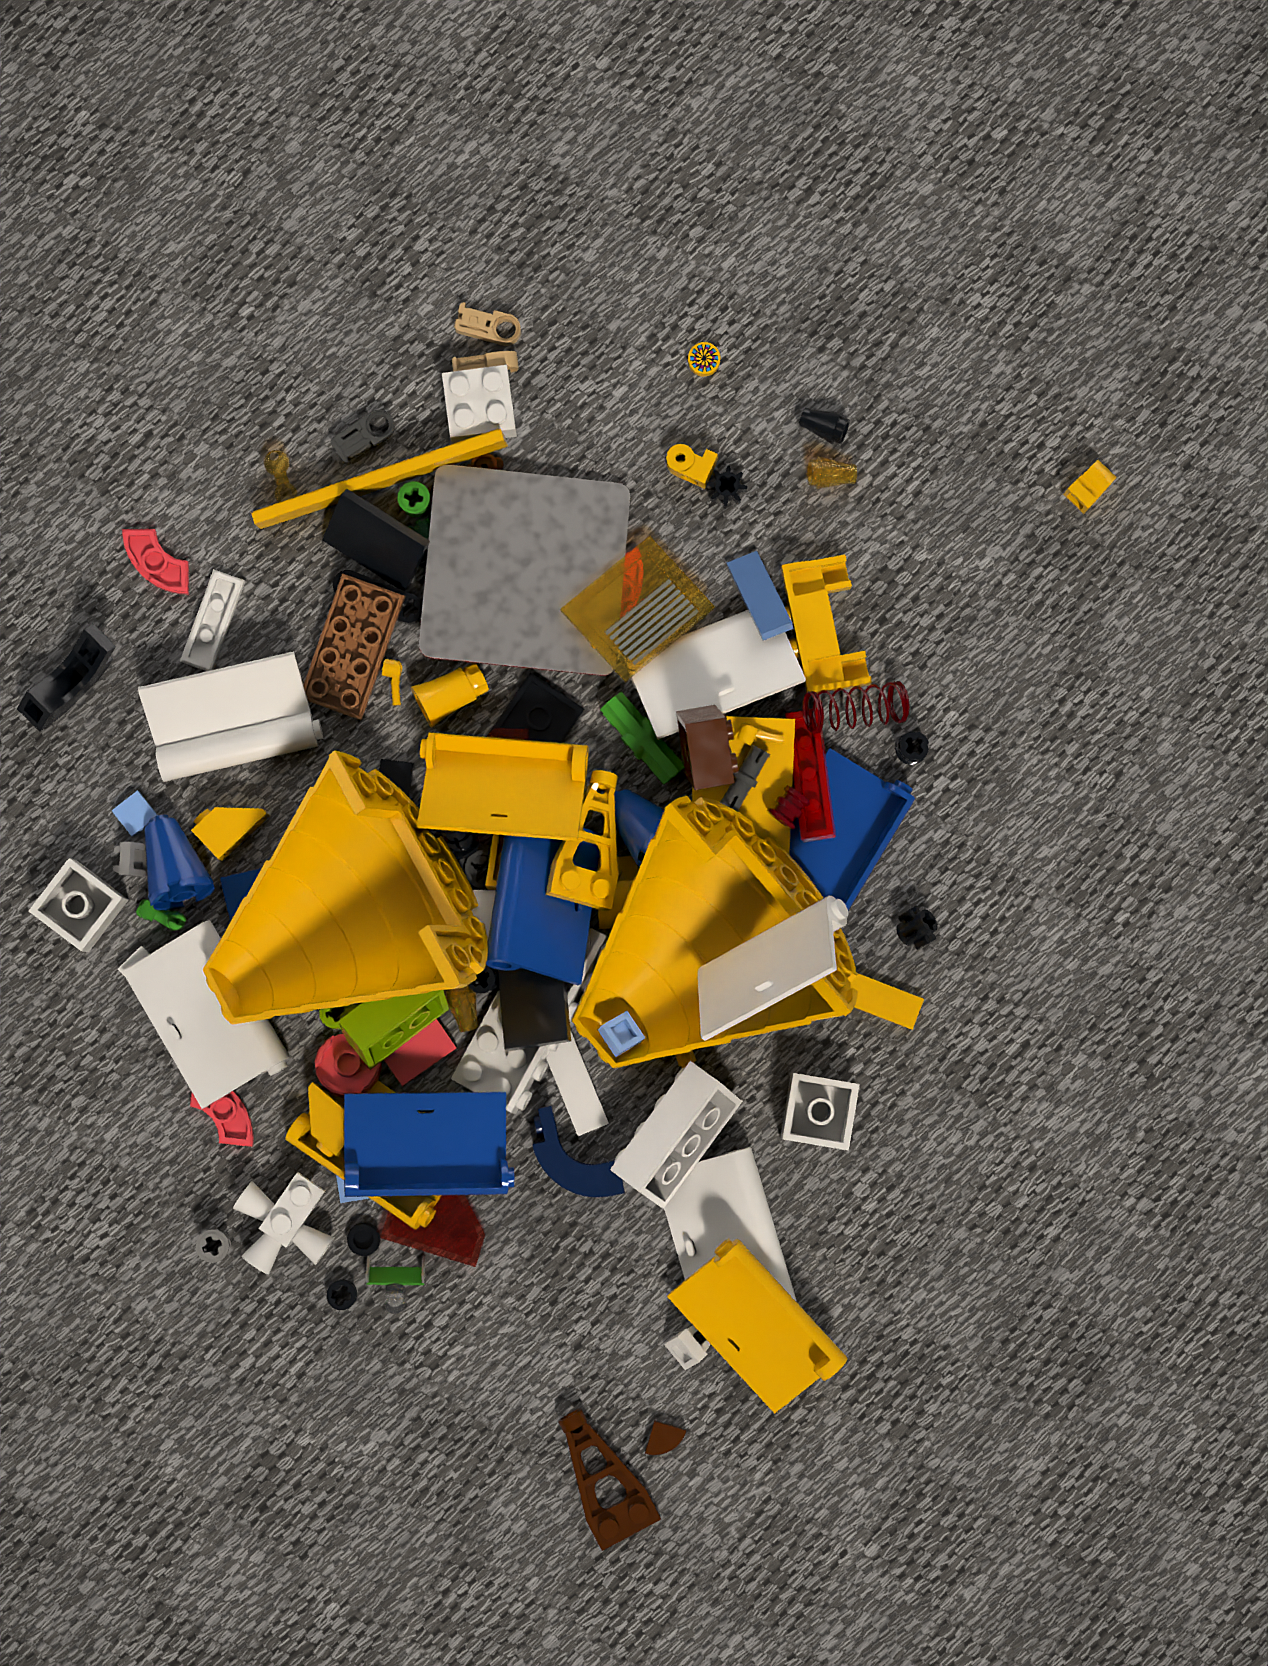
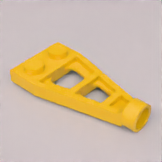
[546,770,618,911]

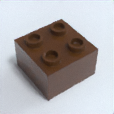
[676,705,738,790]

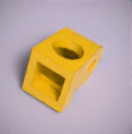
[666,444,718,489]
[1063,460,1117,514]

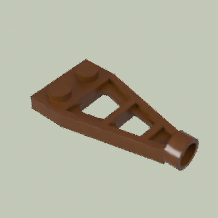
[558,1408,661,1551]

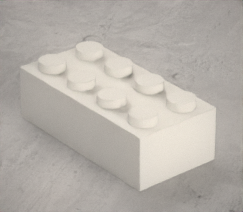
[610,1061,743,1209]

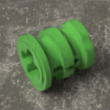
[397,481,430,517]

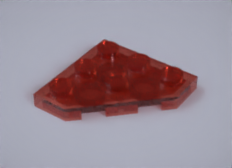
[380,1195,486,1267]

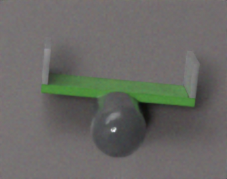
[366,1256,425,1314]

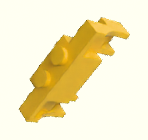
[781,554,872,694]

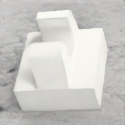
[664,1325,710,1370]

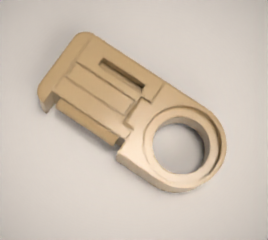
[454,302,521,346]
[452,351,519,373]

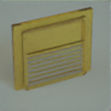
[560,536,715,683]

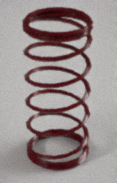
[803,681,910,734]

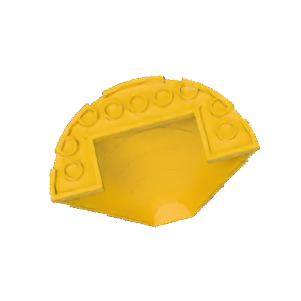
[203,751,488,1025]
[572,796,858,1068]

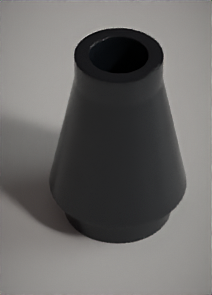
[799,408,850,444]

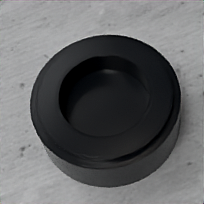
[347,1222,381,1256]

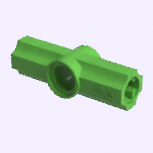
[600,691,684,785]

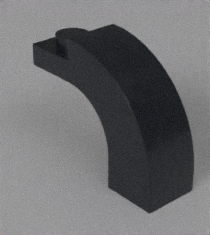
[17,623,116,732]

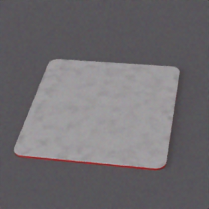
[419,464,630,676]

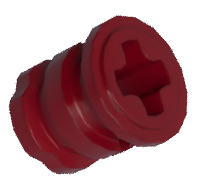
[767,785,811,830]

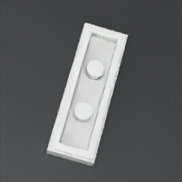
[180,569,245,671]
[546,1032,609,1136]

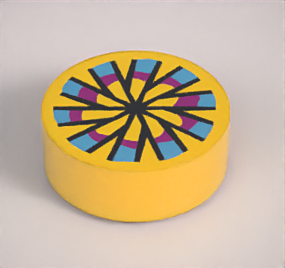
[688,342,720,377]

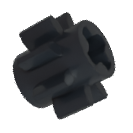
[706,466,747,509]
[896,906,938,950]

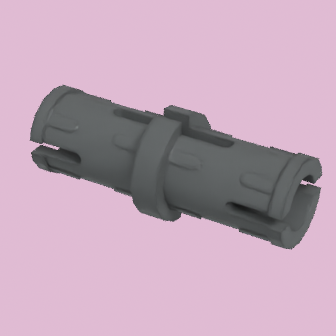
[720,744,771,812]

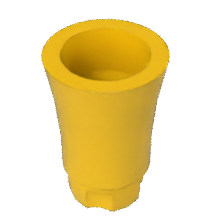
[411,663,489,728]

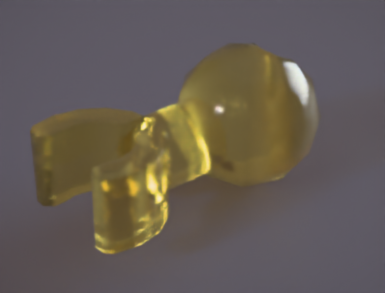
[263,450,298,502]

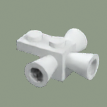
[233,1172,335,1275]

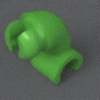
[136,899,186,931]

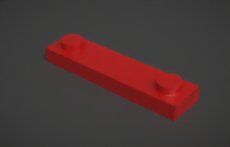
[785,708,836,843]

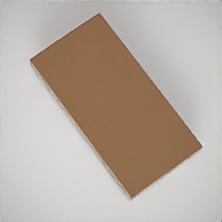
[304,574,406,720]

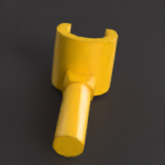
[382,659,402,705]
[735,723,784,746]

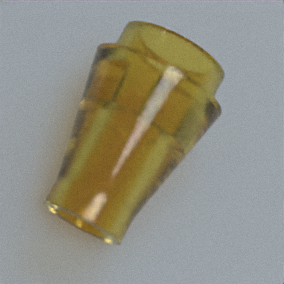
[807,456,857,489]
[445,985,479,1032]

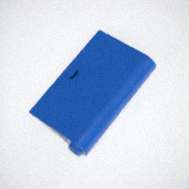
[789,748,916,911]
[486,828,602,985]
[344,1092,515,1197]

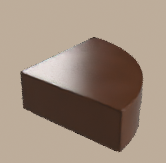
[645,1420,687,1455]

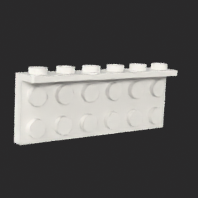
[451,927,609,1114]

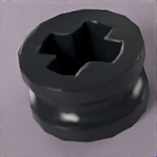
[326,1279,357,1310]

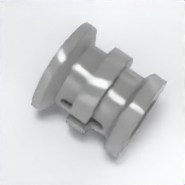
[196,1229,231,1263]

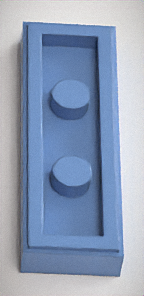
[727,551,794,641]

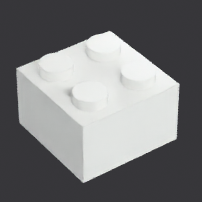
[442,365,517,444]
[29,858,128,953]
[780,1073,860,1151]

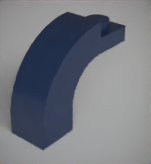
[532,1105,625,1197]

